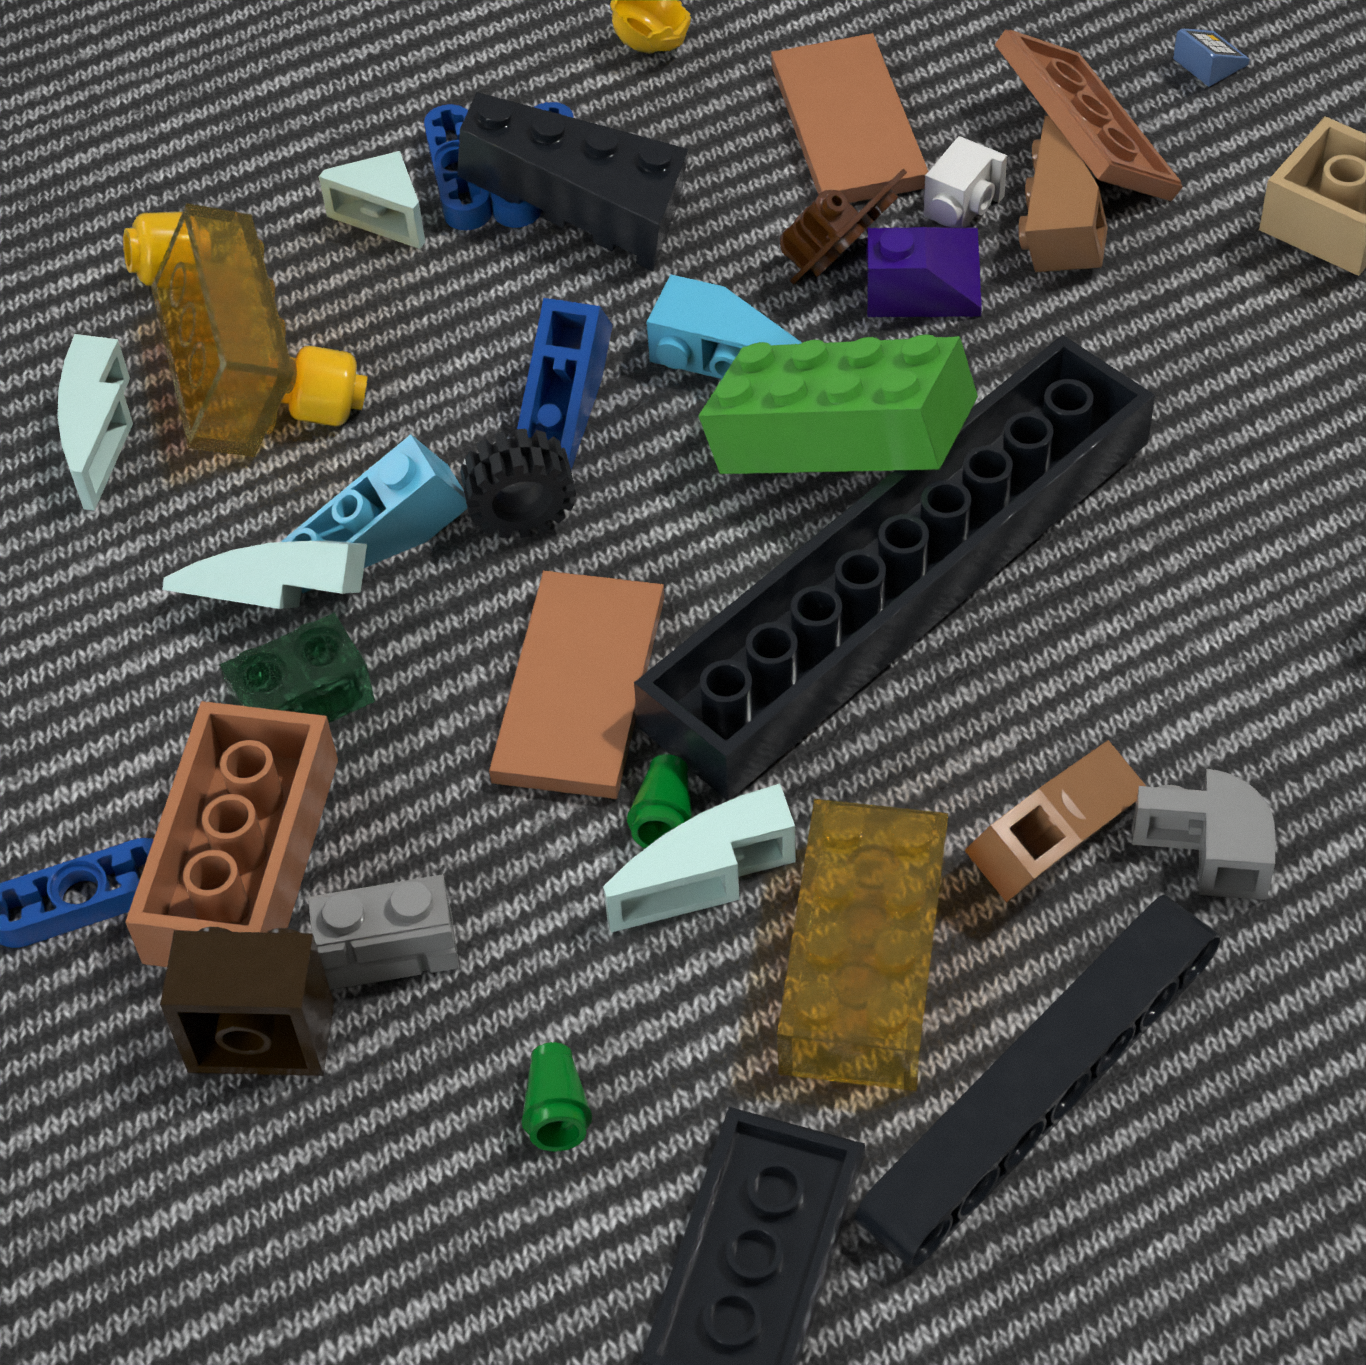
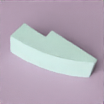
[57,334,133,511]
[162,541,367,609]
[603,784,796,932]

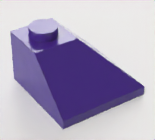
[866,227,982,317]

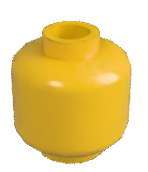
[123,211,209,286]
[280,346,367,427]

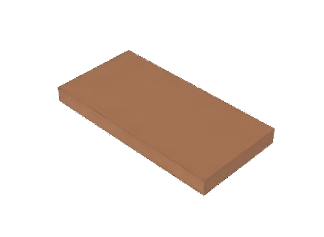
[995,29,1183,201]
[771,33,929,203]
[489,570,665,799]

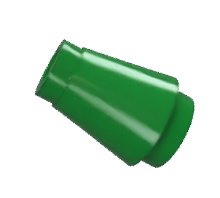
[627,754,692,848]
[521,1042,592,1151]

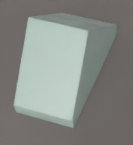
[319,151,425,249]

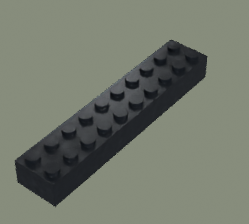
[634,334,1155,801]

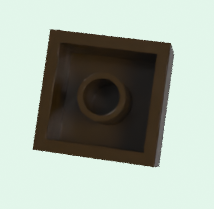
[160,927,334,1076]

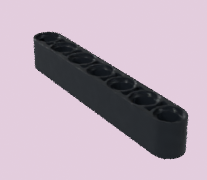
[855,895,1222,1269]

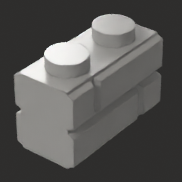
[308,874,459,990]

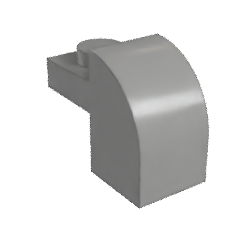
[1132,769,1275,900]

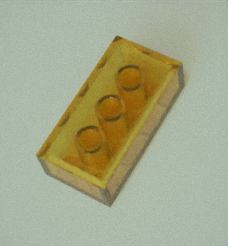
[151,203,297,457]
[777,799,949,1091]

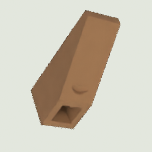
[1018,116,1108,272]
[964,740,1146,903]

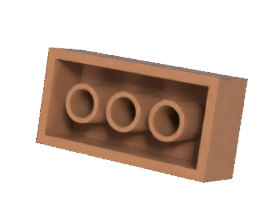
[125,701,338,967]

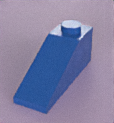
[517,298,613,470]

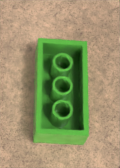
[699,334,978,474]

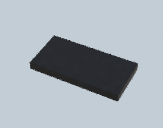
[639,1107,865,1365]

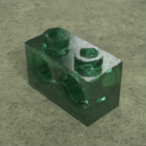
[219,612,375,723]

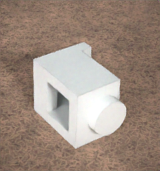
[924,136,1007,228]

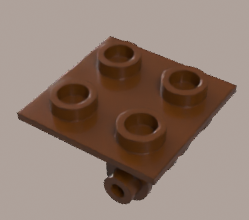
[780,169,907,285]

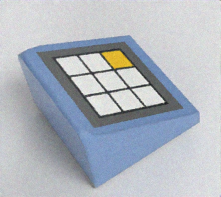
[1173,28,1250,87]

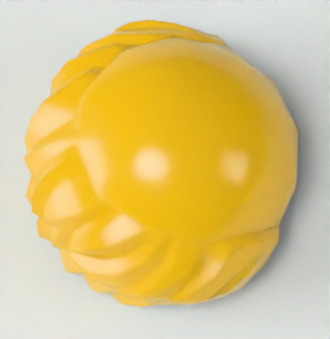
[610,0,691,54]

